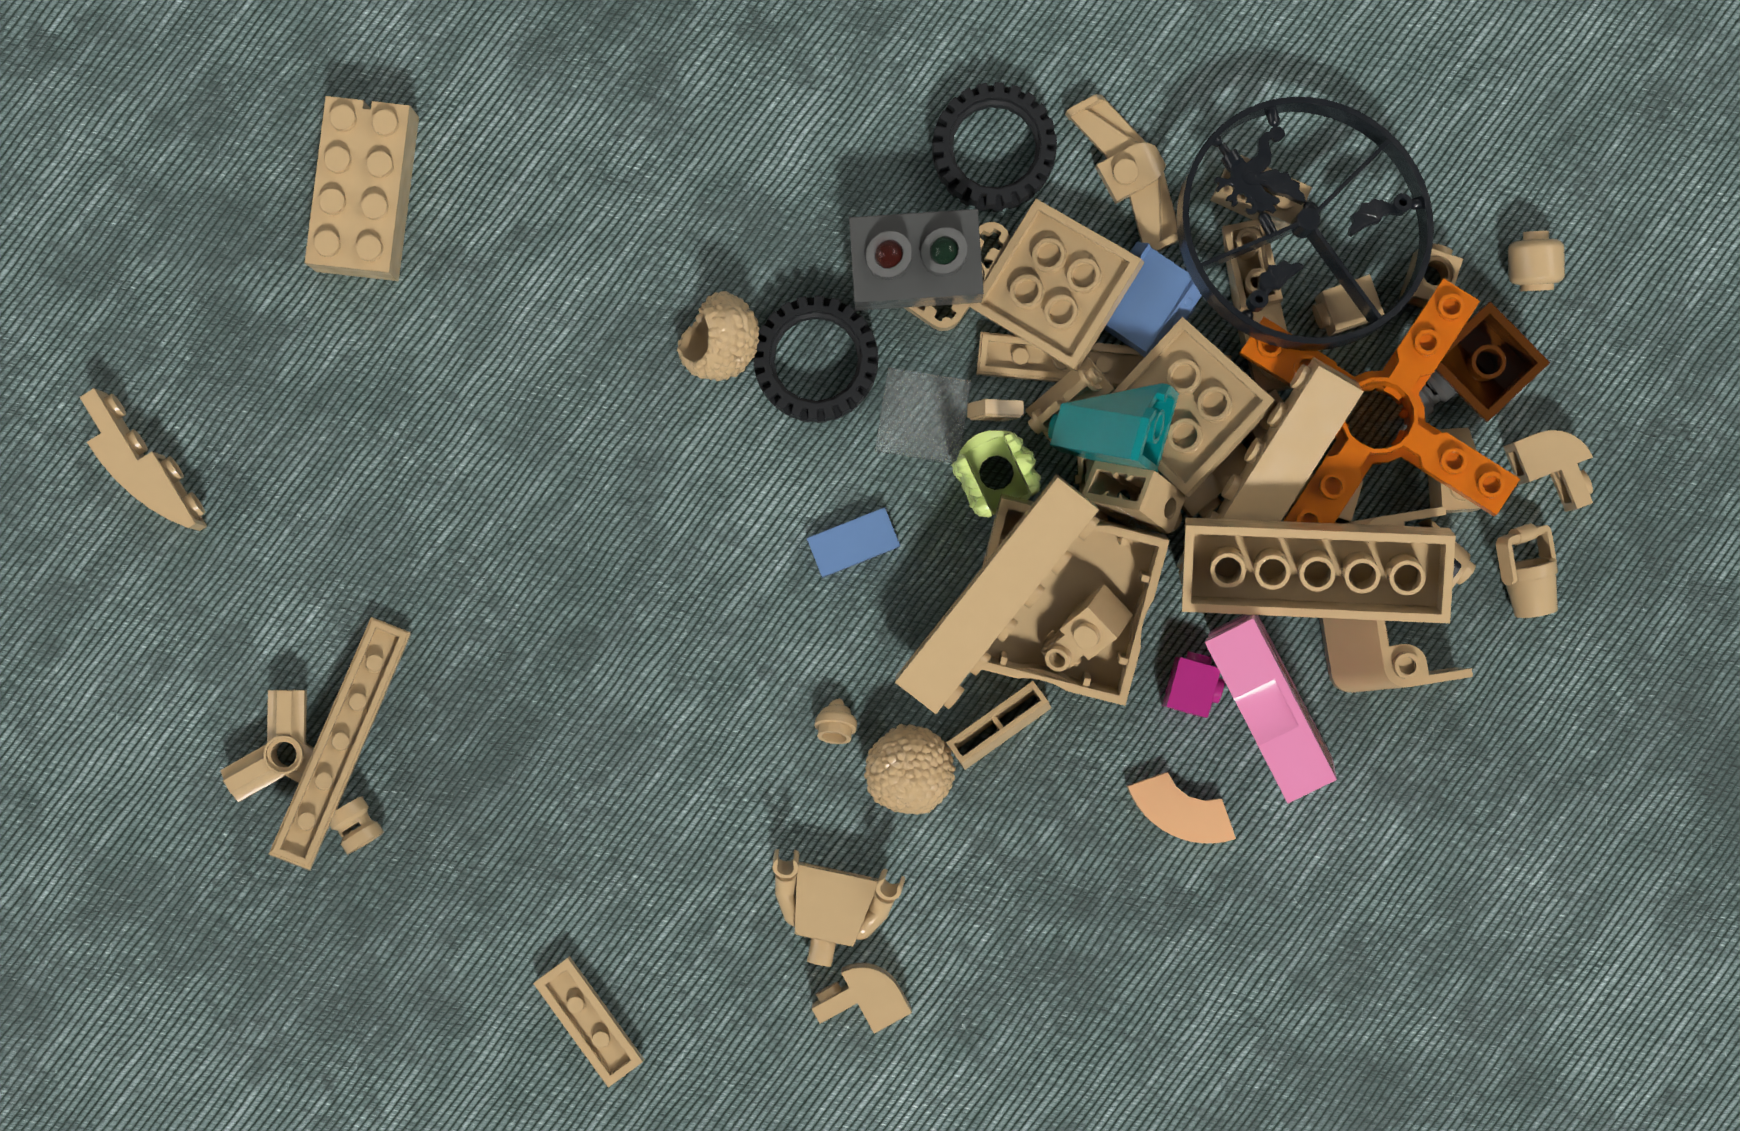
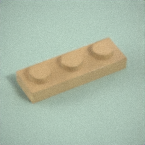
[533,956,645,1088]

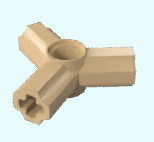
[220,690,314,802]

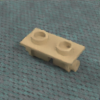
[1025,356,1115,442]

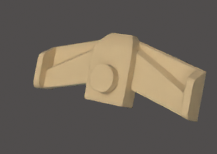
[1065,94,1178,252]

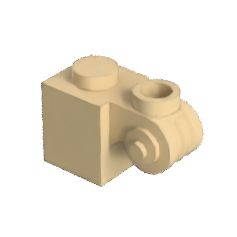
[1041,584,1133,672]

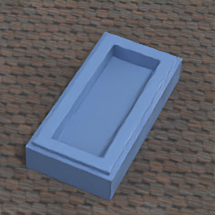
[807,507,900,578]

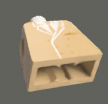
[1082,461,1185,534]

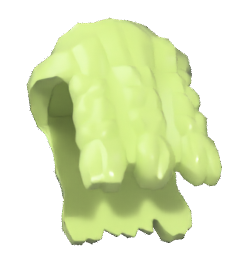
[951,430,1041,518]

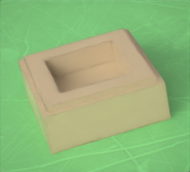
[967,399,1024,422]

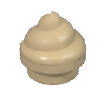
[814,698,857,744]

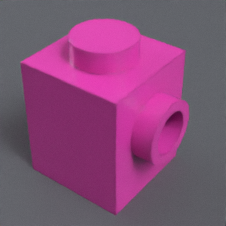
[1162,651,1225,718]

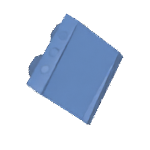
[1104,242,1202,357]

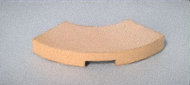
[1127,772,1236,843]

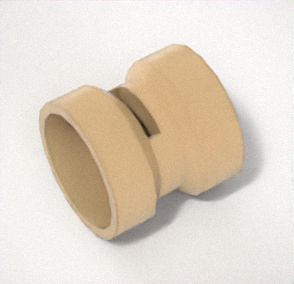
[330,796,384,855]

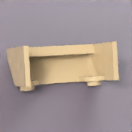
[1319,506,1473,693]

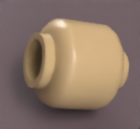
[1508,231,1565,291]

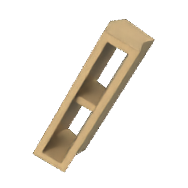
[946,681,1051,770]

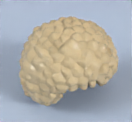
[677,291,759,381]
[864,724,956,815]

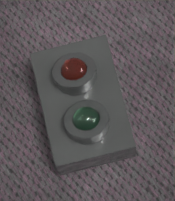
[849,209,984,311]

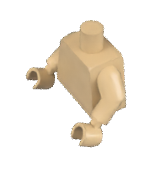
[772,849,905,967]

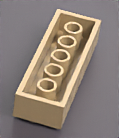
[1181,517,1456,624]

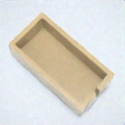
[305,96,419,281]

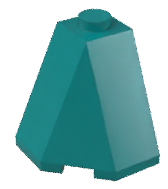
[1048,383,1179,472]

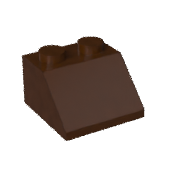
[1435,301,1550,423]

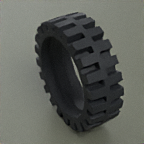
[932,82,1057,212]
[753,295,878,423]

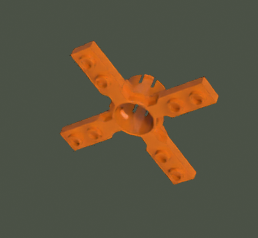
[1239,278,1520,523]

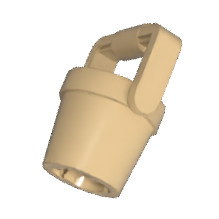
[1496,523,1558,618]

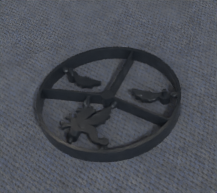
[1176,97,1434,351]

